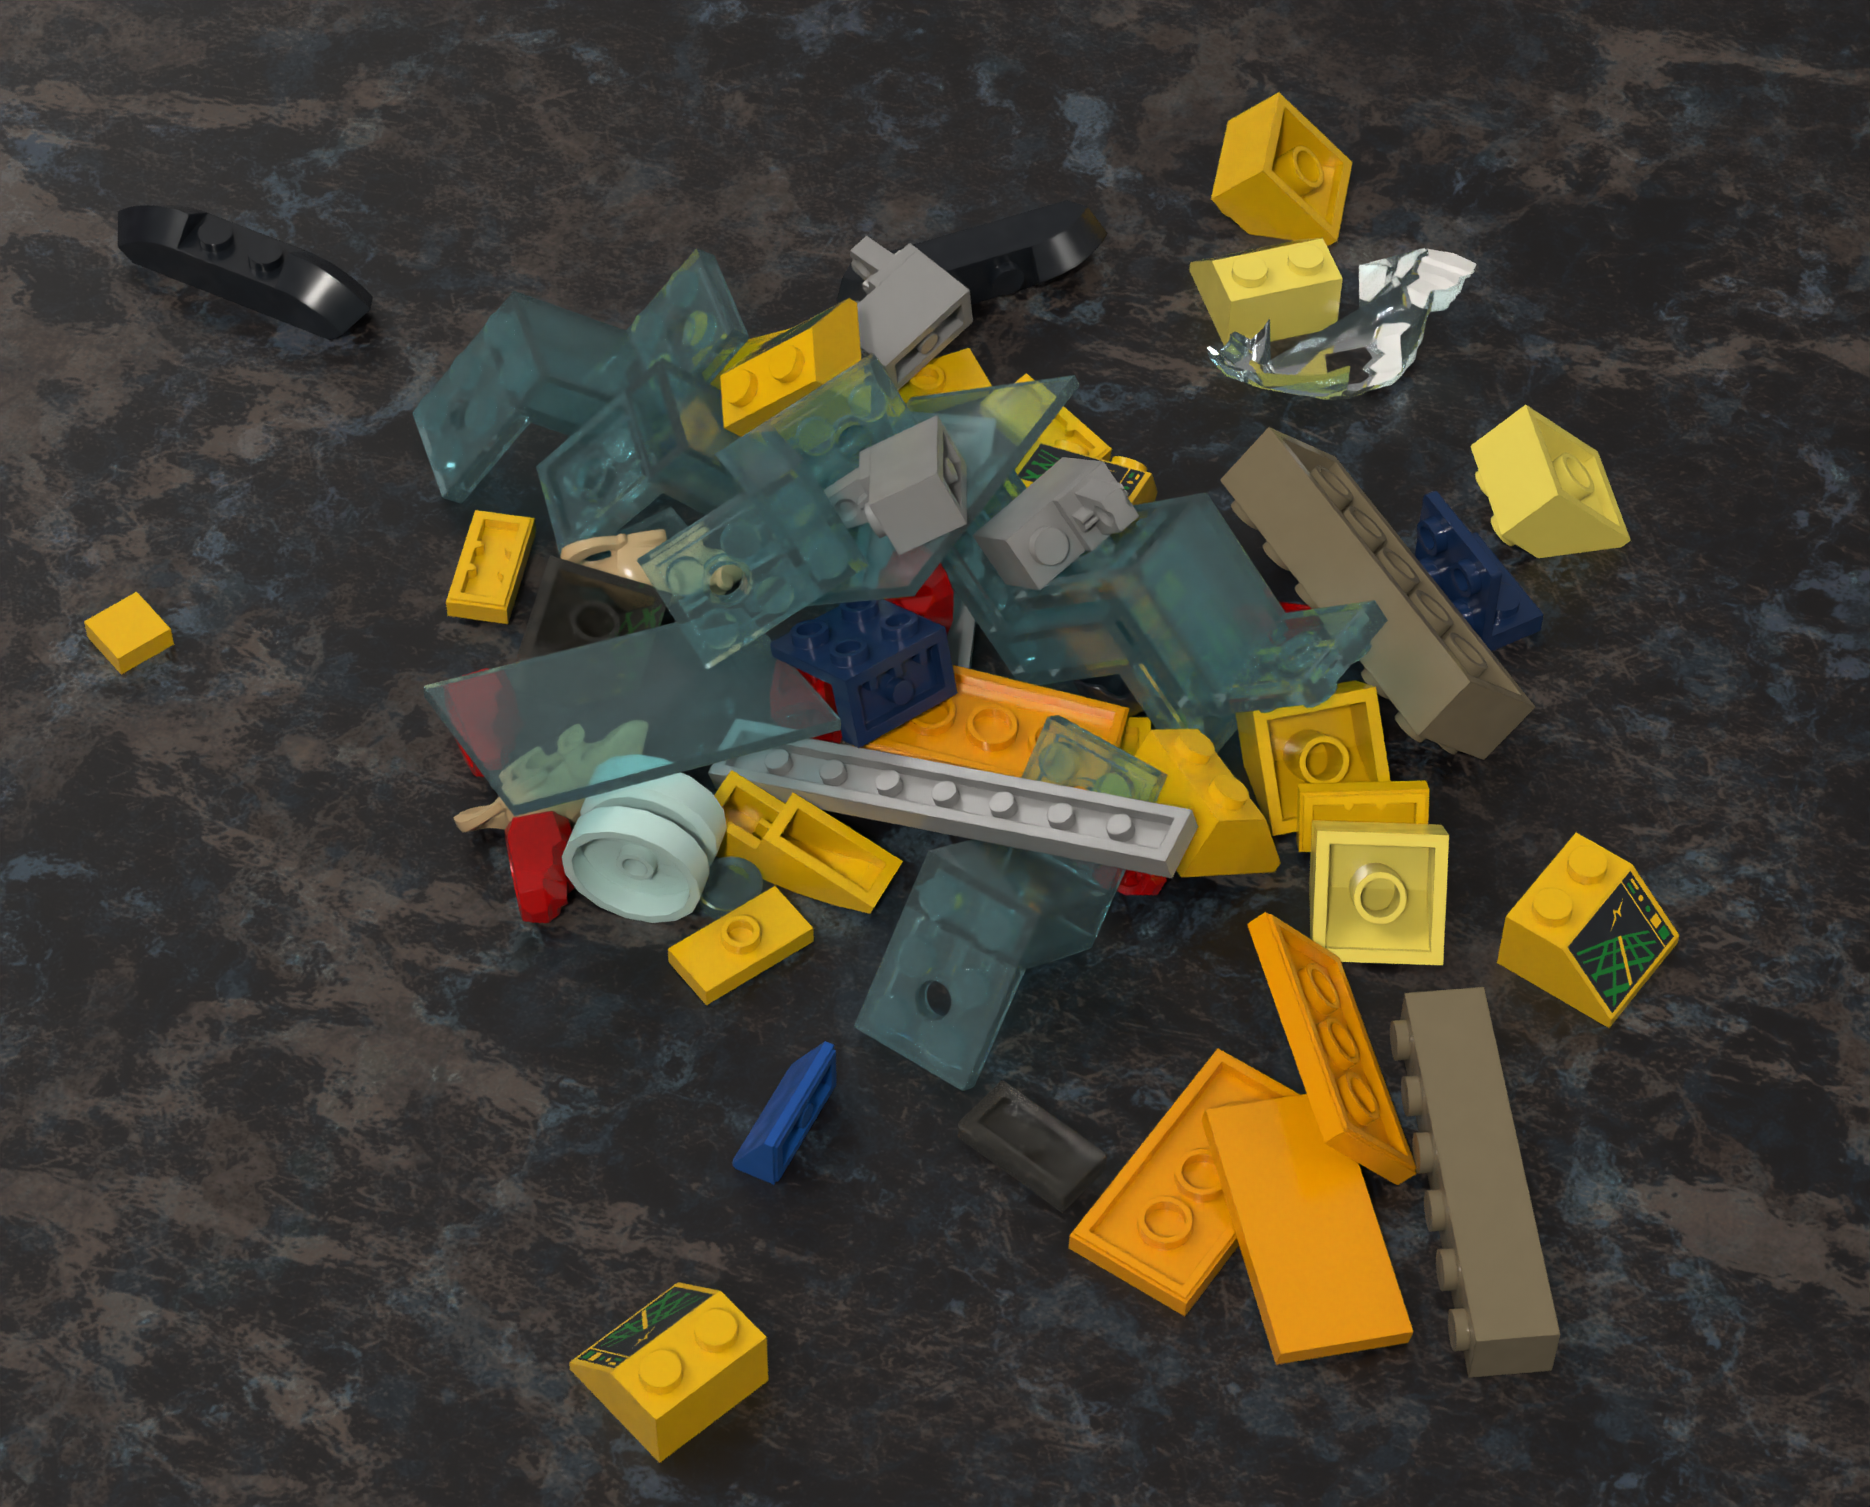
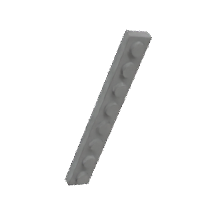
[708,724,1198,878]

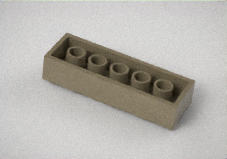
[1220,427,1535,760]

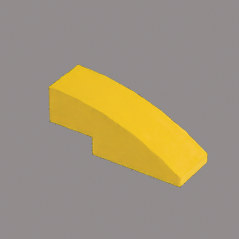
[714,770,903,914]

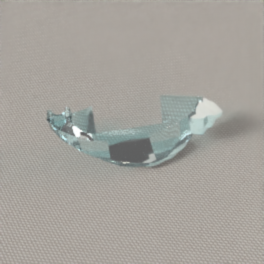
[1207,248,1476,400]

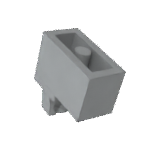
[850,236,973,397]
[823,415,967,555]
[972,457,1139,590]

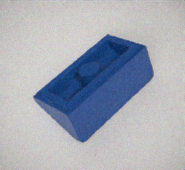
[732,1041,836,1185]

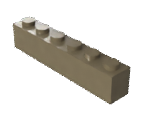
[1390,987,1560,1378]

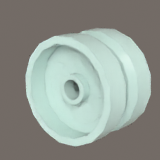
[562,760,727,923]

